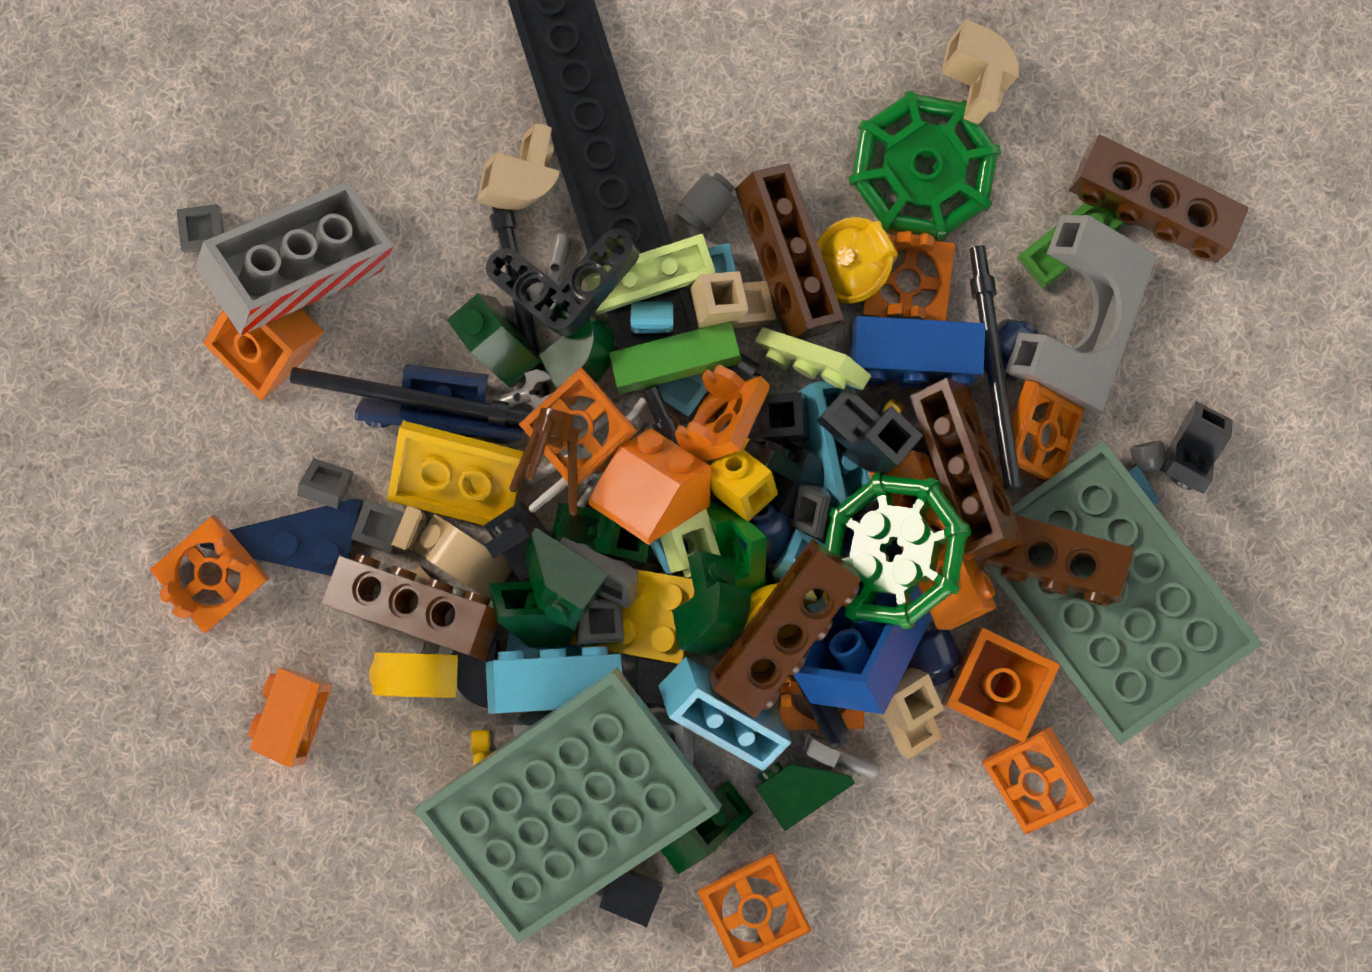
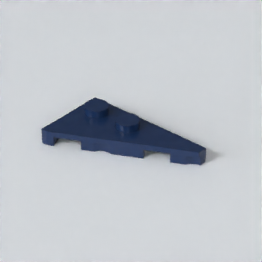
[200,498,363,576]

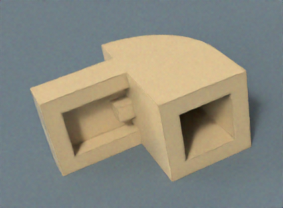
[941,19,1019,124]
[477,123,560,211]
[691,271,776,329]
[412,514,512,601]
[876,667,944,759]

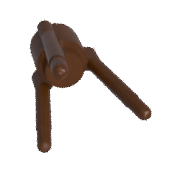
[509,408,580,516]

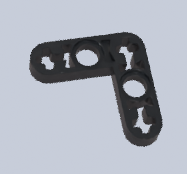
[485,228,640,336]

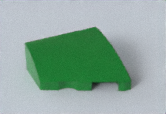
[706,502,767,594]

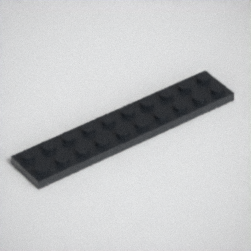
[508,0,699,350]

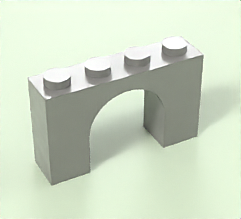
[1005,215,1157,411]

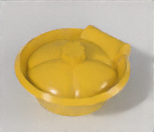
[817,217,898,304]

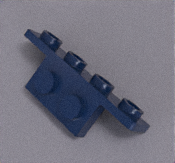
[354,364,524,443]

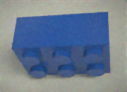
[849,316,986,389]
[793,581,932,714]

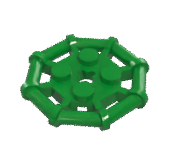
[848,90,1001,241]
[825,472,971,630]

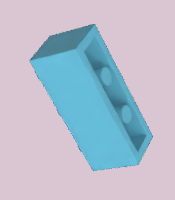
[798,381,878,512]
[486,647,622,714]
[658,657,791,771]

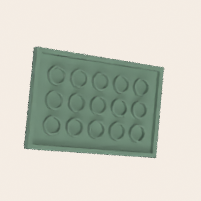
[985,440,1262,746]
[414,667,722,943]

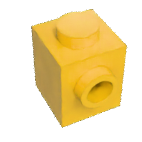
[710,448,778,522]

